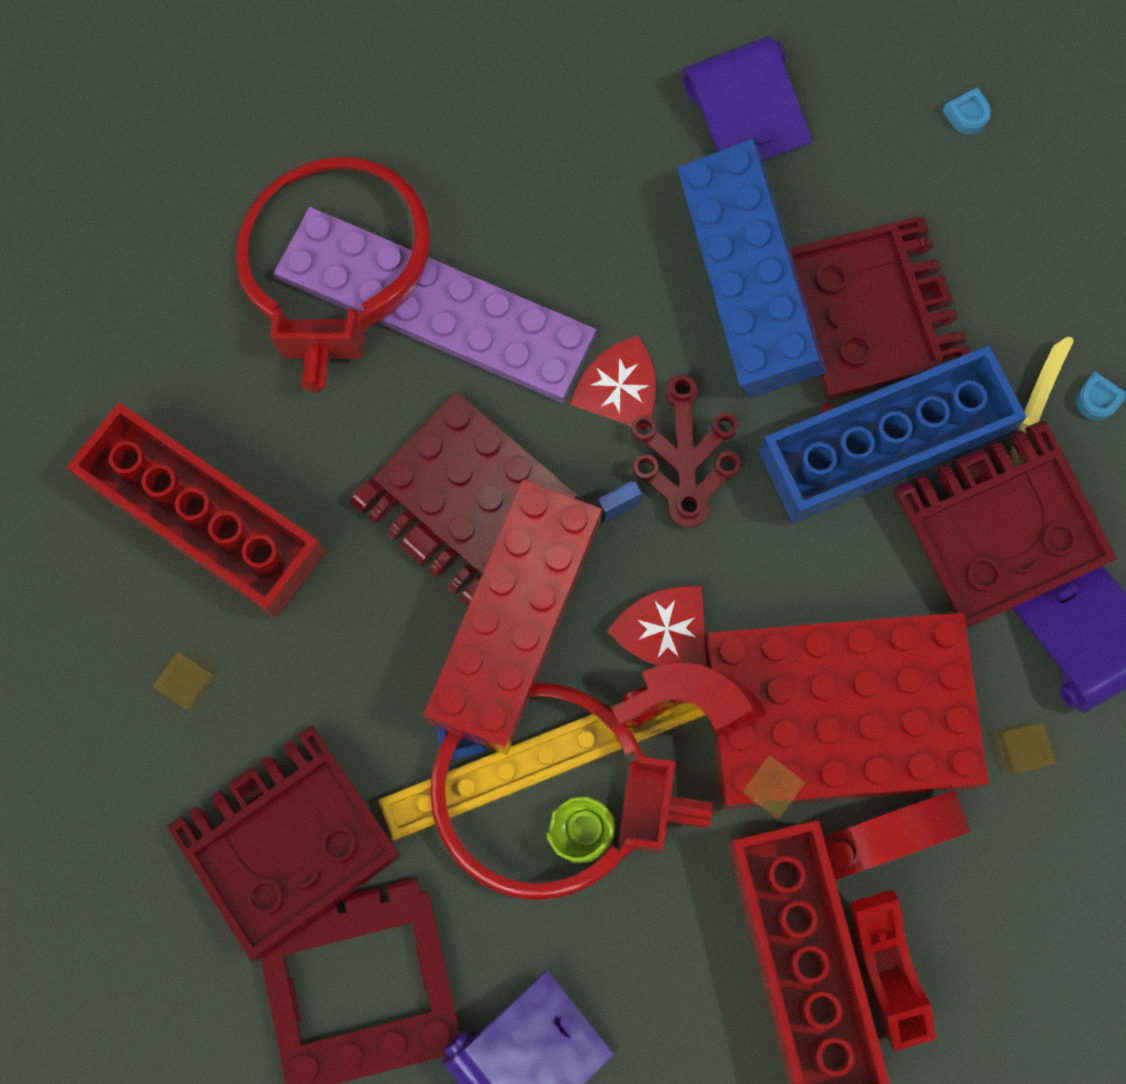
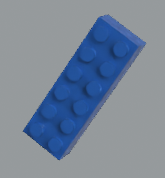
[677,139,827,399]
[759,345,1027,524]

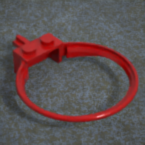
[236,157,430,393]
[430,683,713,900]

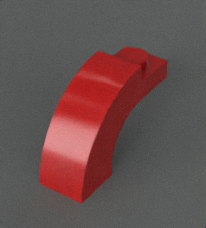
[612,663,767,734]
[824,790,971,880]
[850,889,937,1052]

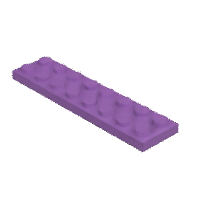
[274,207,597,403]

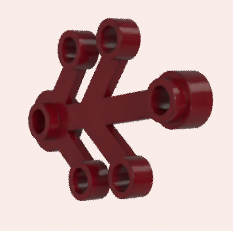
[631,374,741,528]

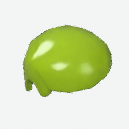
[547,796,615,863]

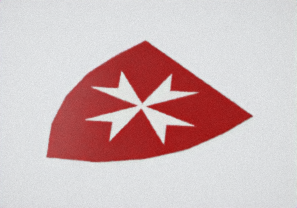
[570,336,656,431]
[607,586,707,667]

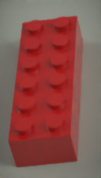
[66,402,326,619]
[423,479,602,755]
[728,820,890,1084]

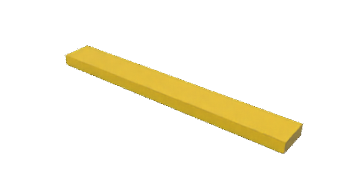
[378,702,707,842]

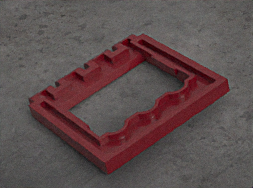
[261,877,461,1084]

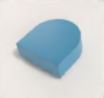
[942,87,991,135]
[1076,371,1126,421]

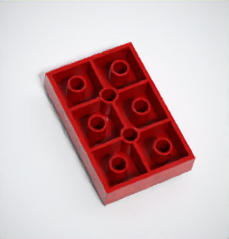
[705,612,989,810]

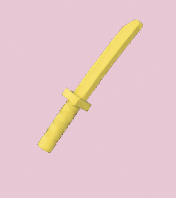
[1009,337,1074,467]

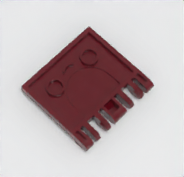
[790,217,971,401]
[350,391,577,607]
[892,420,1117,629]
[167,725,402,963]

